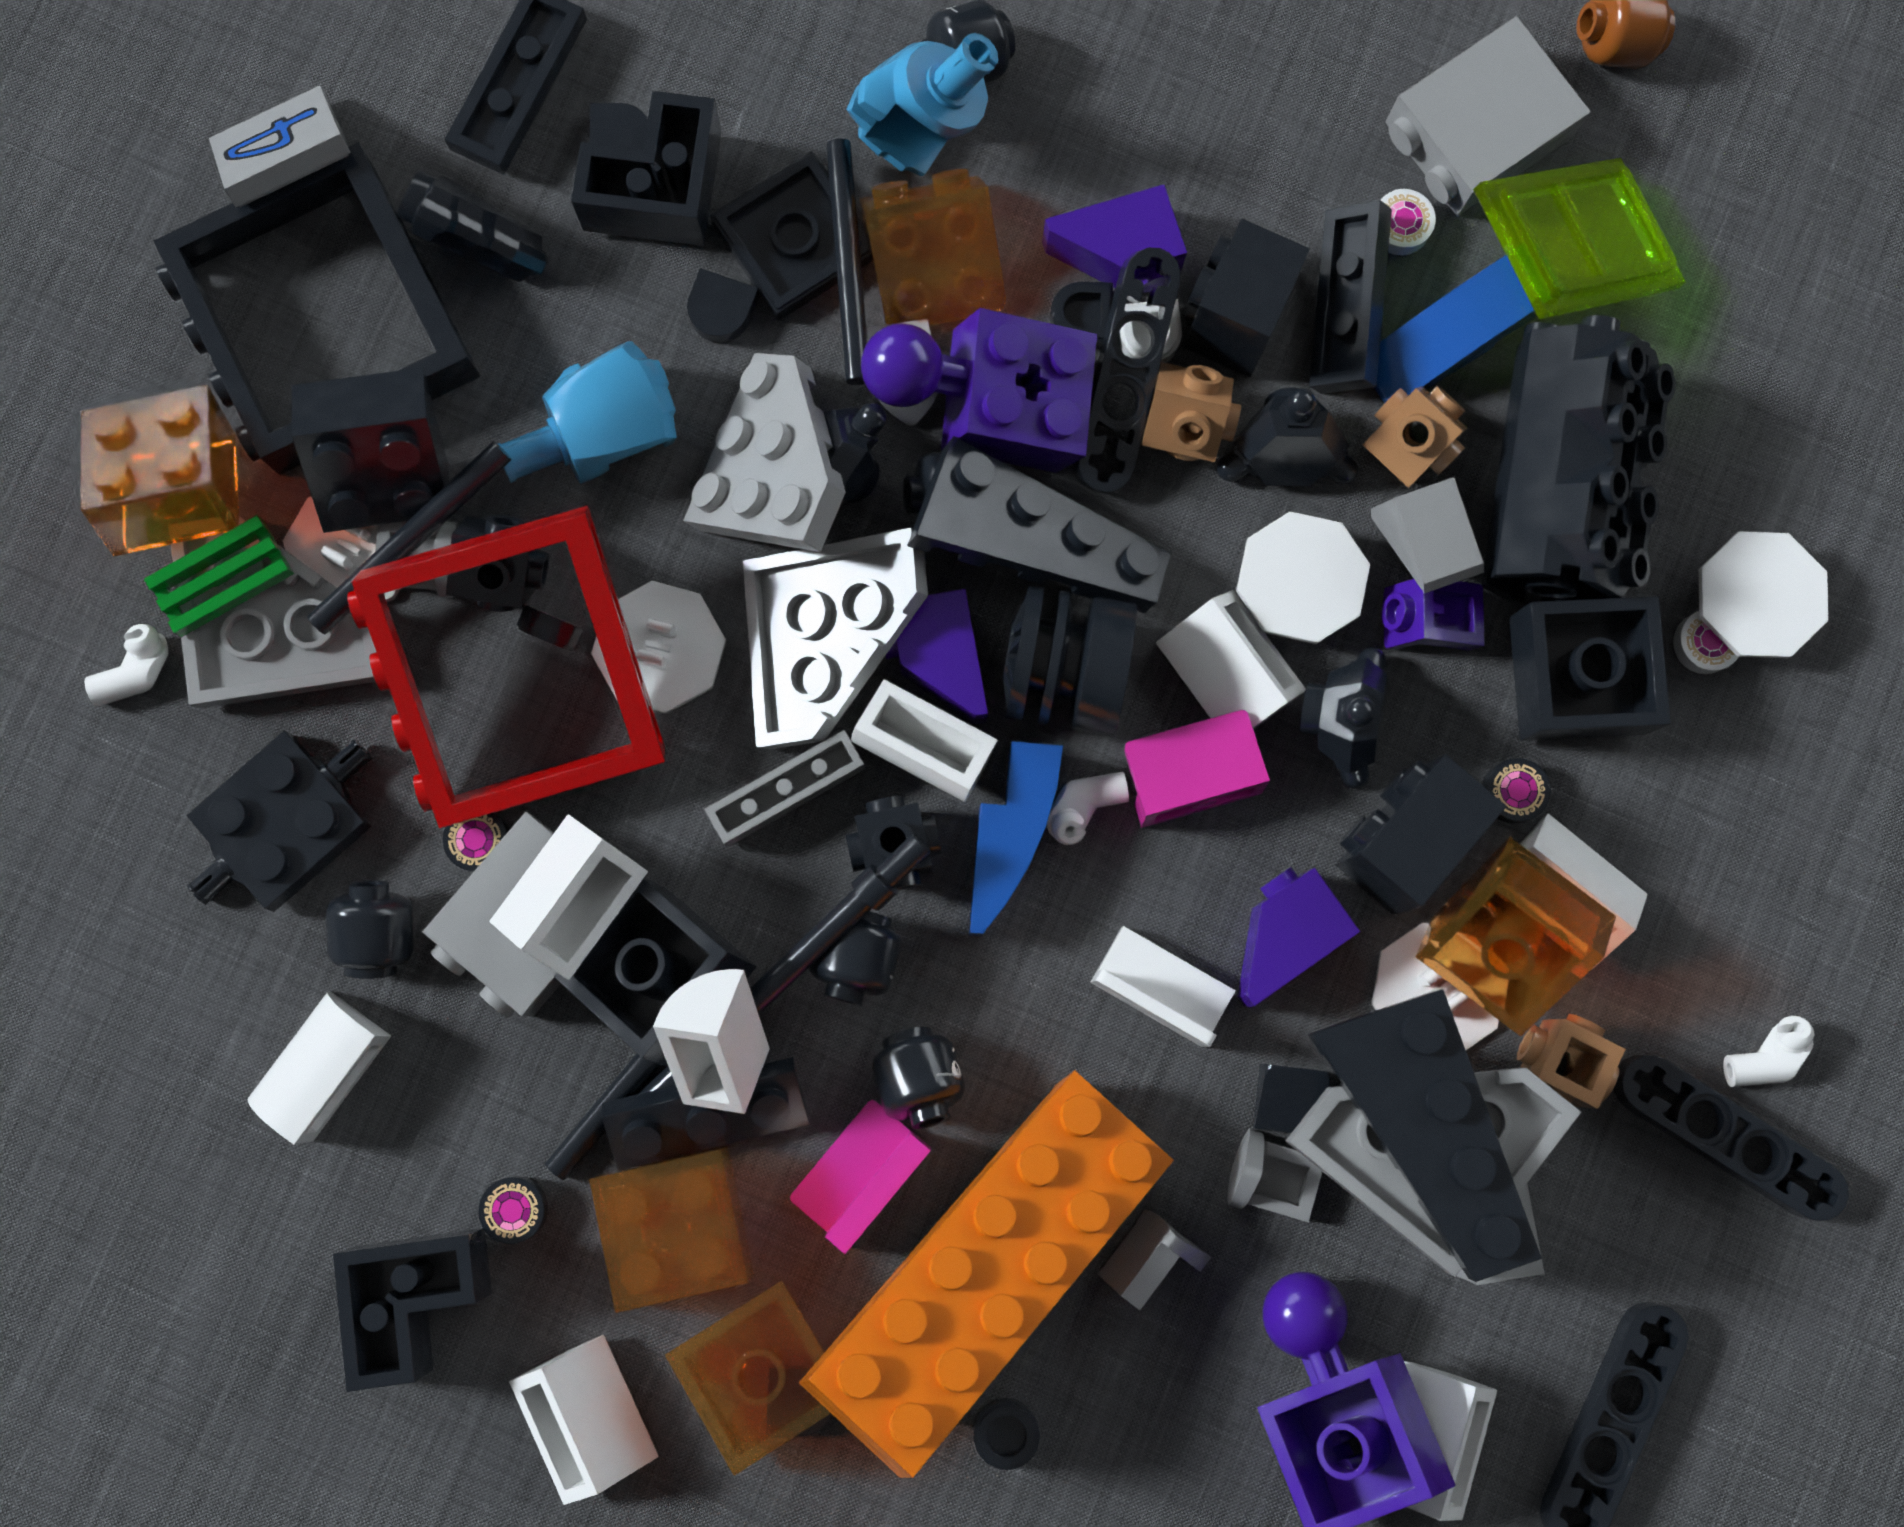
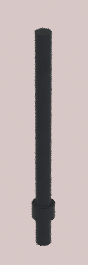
[639,833,931,1094]

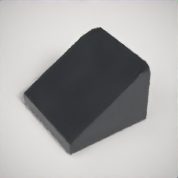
[1253,1064,1331,1133]

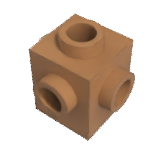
[1141,362,1241,462]
[1363,386,1467,488]
[1517,1014,1626,1109]

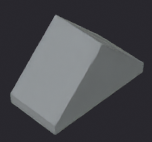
[1371,477,1484,594]

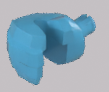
[846,33,998,176]
[498,341,677,484]

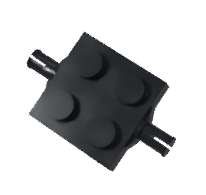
[186,730,373,912]

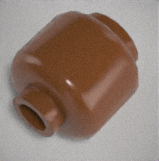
[1576,0,1675,69]

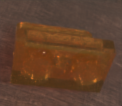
[859,169,1006,326]

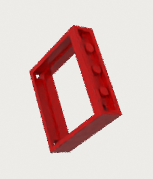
[347,505,665,828]

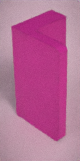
[1124,710,1270,828]
[790,1100,931,1254]

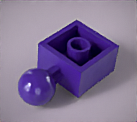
[861,308,1097,473]
[1257,1272,1456,1527]

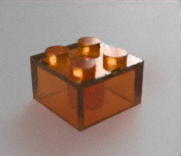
[81,385,240,557]
[1415,837,1616,1036]
[589,1146,754,1313]
[665,1281,831,1476]

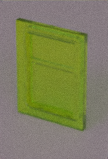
[1473,158,1686,319]

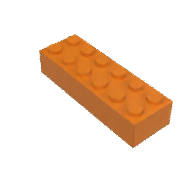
[799,1070,1174,1478]

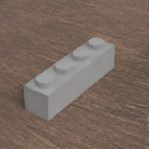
[704,730,865,847]

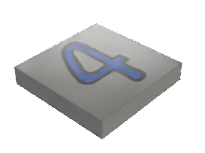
[209,85,351,207]

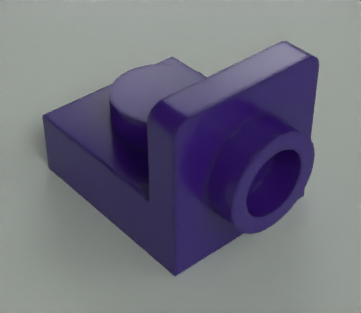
[1381,579,1484,650]

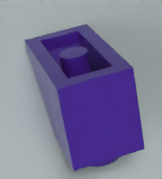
[1042,184,1187,292]
[885,589,988,725]
[1237,867,1360,1007]

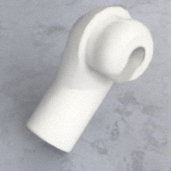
[84,624,169,707]
[1047,771,1129,845]
[1723,1016,1815,1087]

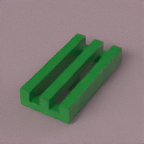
[144,515,294,638]

